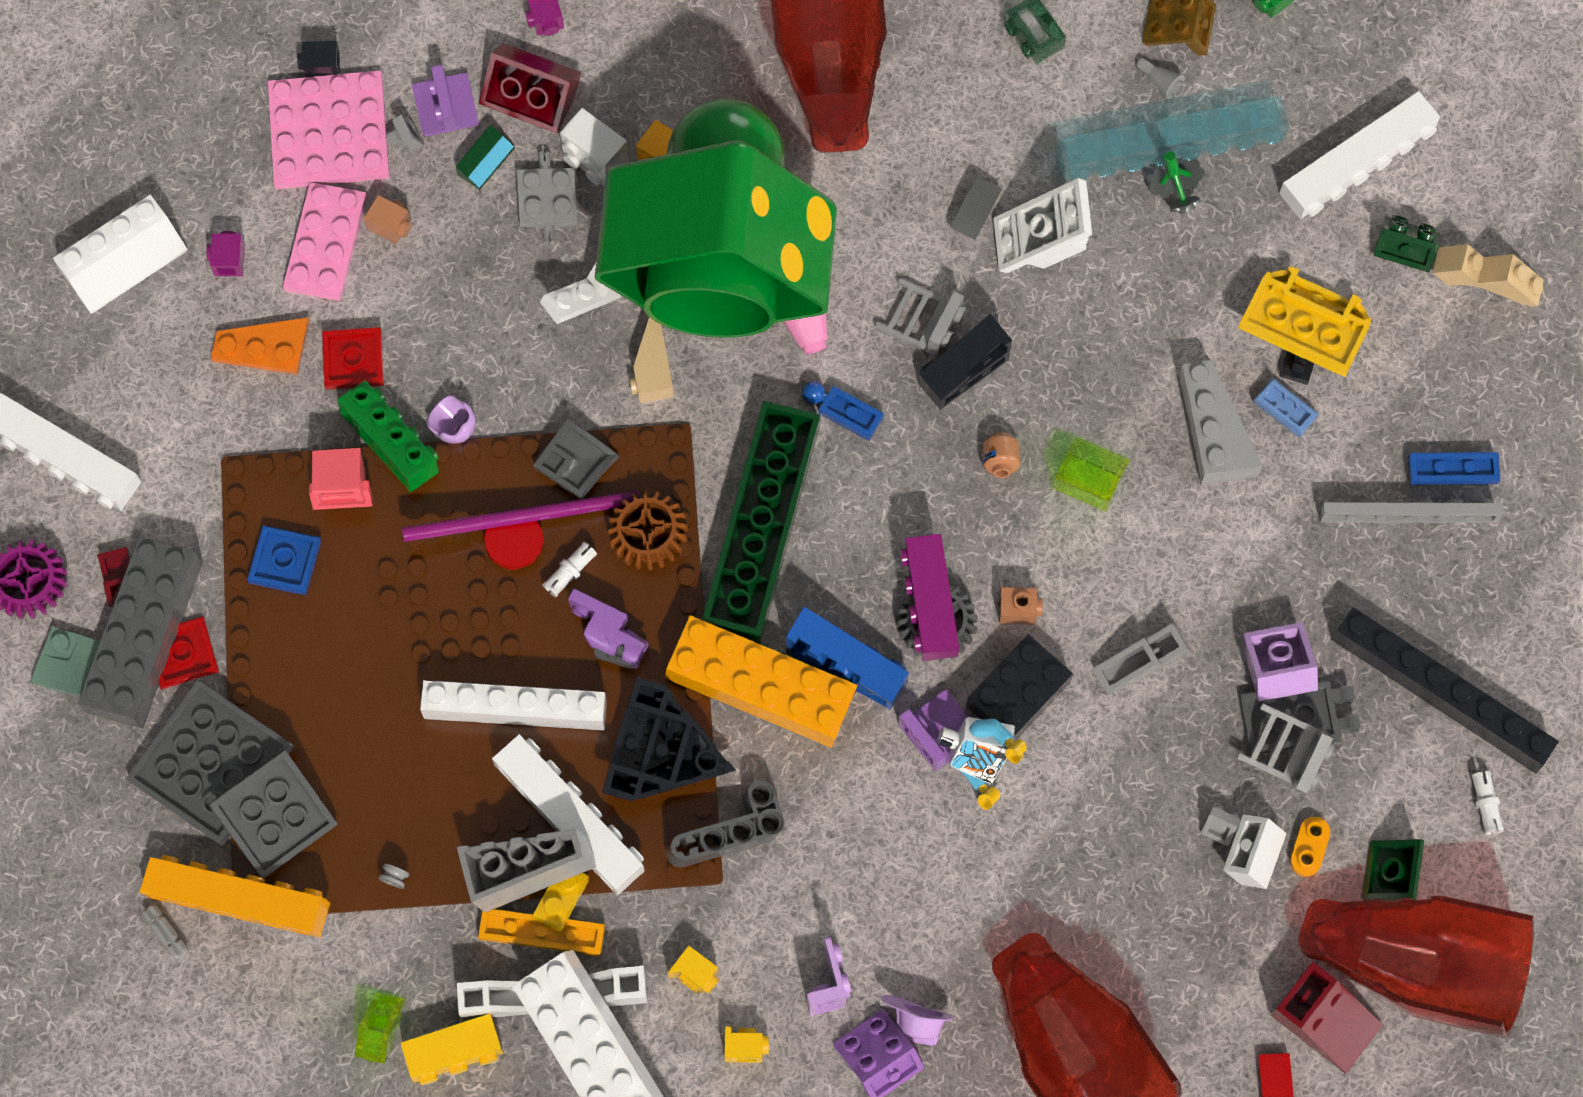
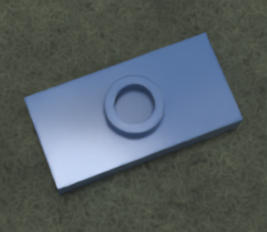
[1253,378,1319,438]

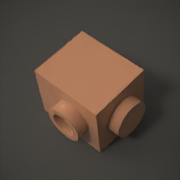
[363,195,412,244]
[999,587,1043,625]

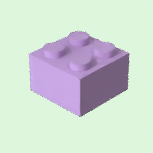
[1244,622,1318,702]

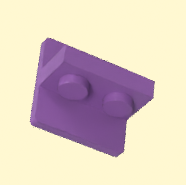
[412,65,479,137]

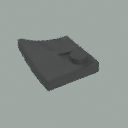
[533,419,619,499]

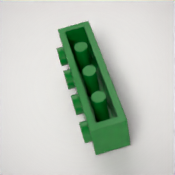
[337,380,439,493]

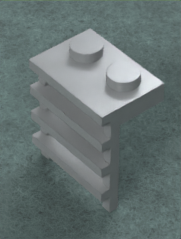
[875,278,967,359]
[1236,703,1334,793]

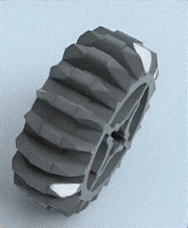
[897,586,978,662]

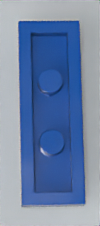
[1408,452,1500,485]

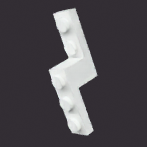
[540,263,621,324]

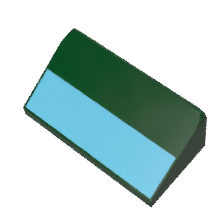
[456,125,515,190]

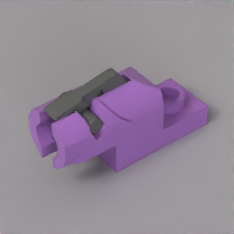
[568,589,649,669]

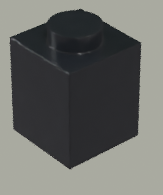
[297,41,340,77]

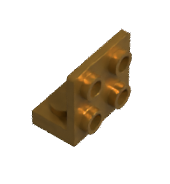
[1142,0,1216,56]

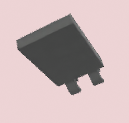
[1240,681,1360,754]

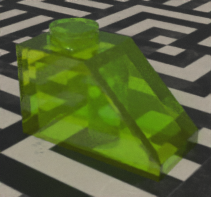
[354,992,406,1064]

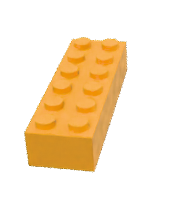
[665,615,858,748]

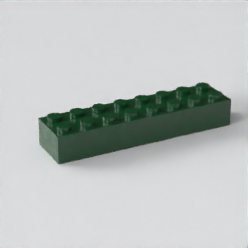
[702,401,820,645]

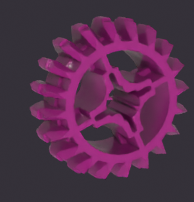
[0,539,68,620]

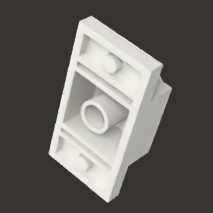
[993,178,1092,273]

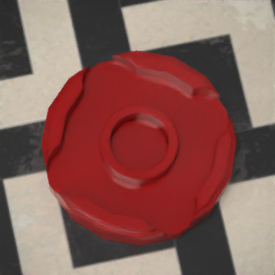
[484,521,544,570]

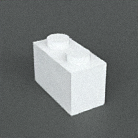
[1223,814,1287,889]

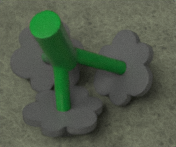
[1146,152,1205,214]

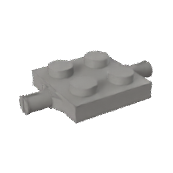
[516,151,577,246]

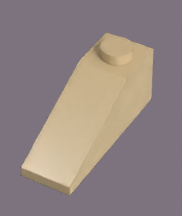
[629,317,674,403]

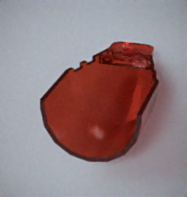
[768,0,887,154]
[1298,895,1534,1038]
[992,933,1182,1097]

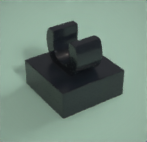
[1279,351,1314,385]

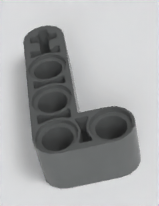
[666,780,785,868]

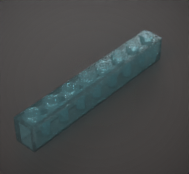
[1056,96,1289,181]

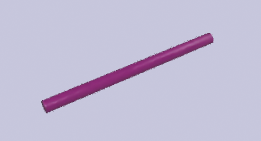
[402,490,639,542]

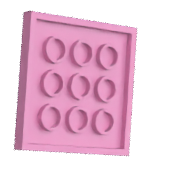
[268,70,390,189]

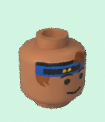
[982,432,1021,478]

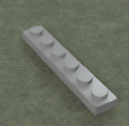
[1320,499,1503,523]

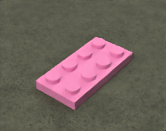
[283,182,367,301]

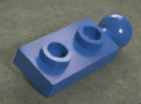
[802,381,884,441]

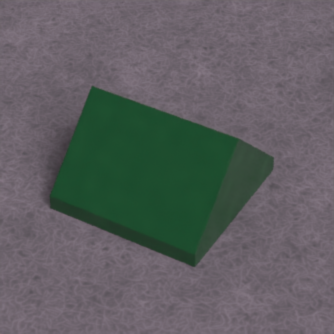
[1362,839,1424,909]

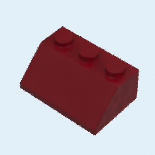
[479,43,581,134]

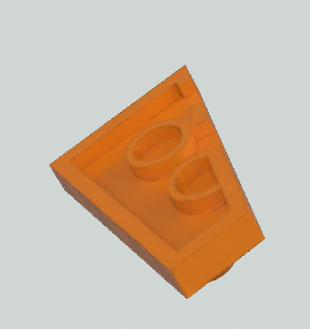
[211,317,310,375]

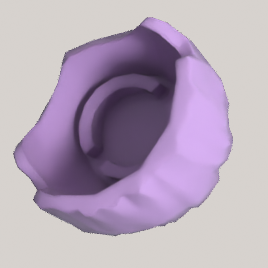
[426,395,476,444]

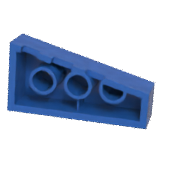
[786,607,909,710]

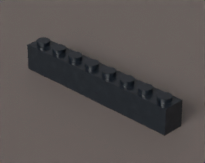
[1332,607,1559,774]

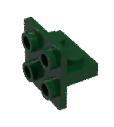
[1373,215,1441,273]

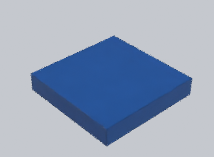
[247,525,322,596]

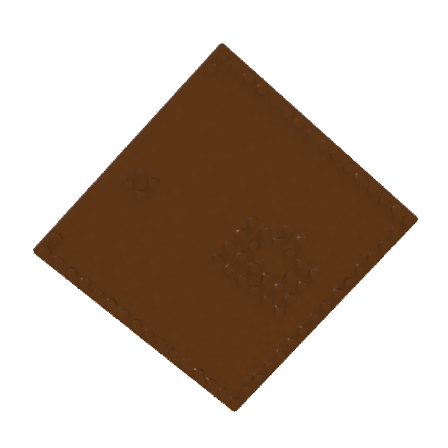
[221,424,723,921]

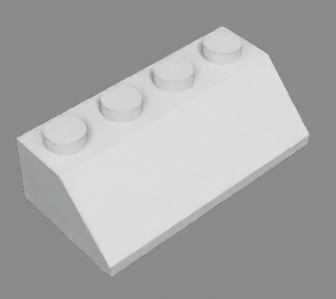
[53,194,188,314]

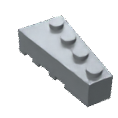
[1179,360,1263,485]
[457,829,596,912]

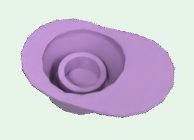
[881,995,953,1046]

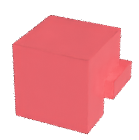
[309,448,373,510]

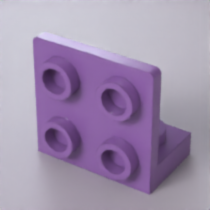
[898,690,969,772]
[833,1010,924,1097]

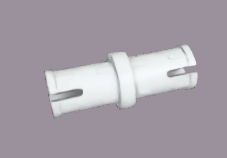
[542,541,597,597]
[1471,771,1504,835]

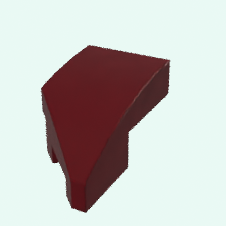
[97,547,130,607]

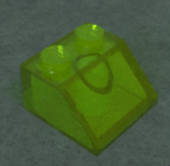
[1053,437,1130,512]

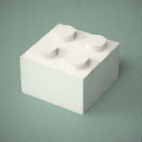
[560,108,629,186]

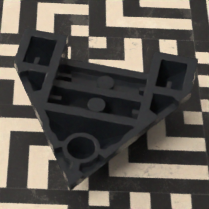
[602,677,736,802]

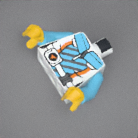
[937,717,1027,810]

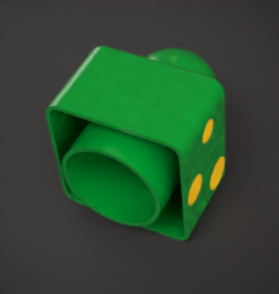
[595,98,837,338]

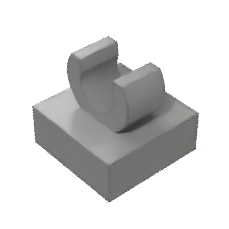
[386,114,424,151]
[1201,805,1241,846]

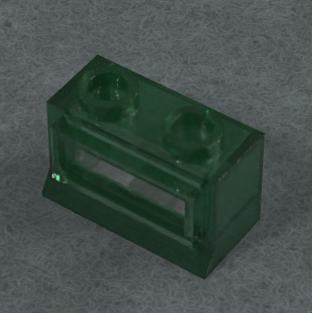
[1004,0,1066,65]

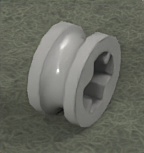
[378,864,409,889]

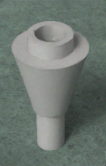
[1137,58,1185,99]

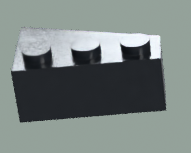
[918,314,1012,410]

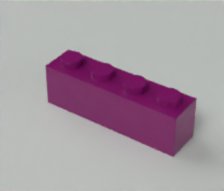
[900,534,959,661]

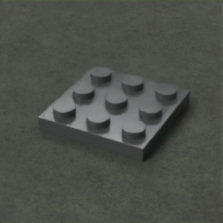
[208,749,338,878]

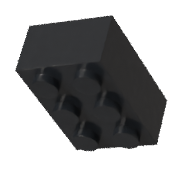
[966,634,1073,741]

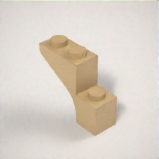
[1433,244,1544,307]

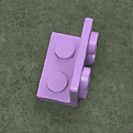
[807,937,851,1016]

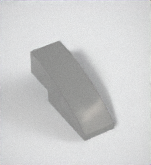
[1093,623,1191,695]

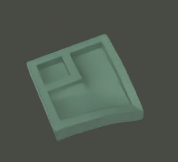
[30,626,100,697]

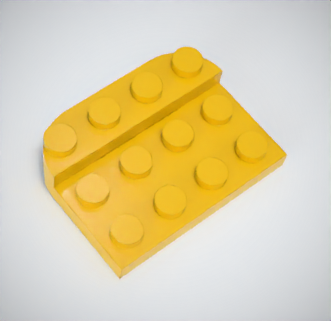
[1238,267,1371,377]

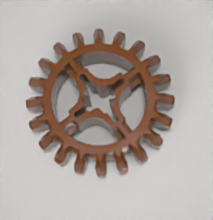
[607,490,689,571]

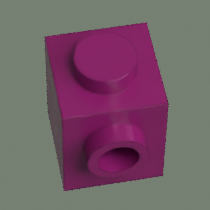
[525,0,564,36]
[206,231,245,277]

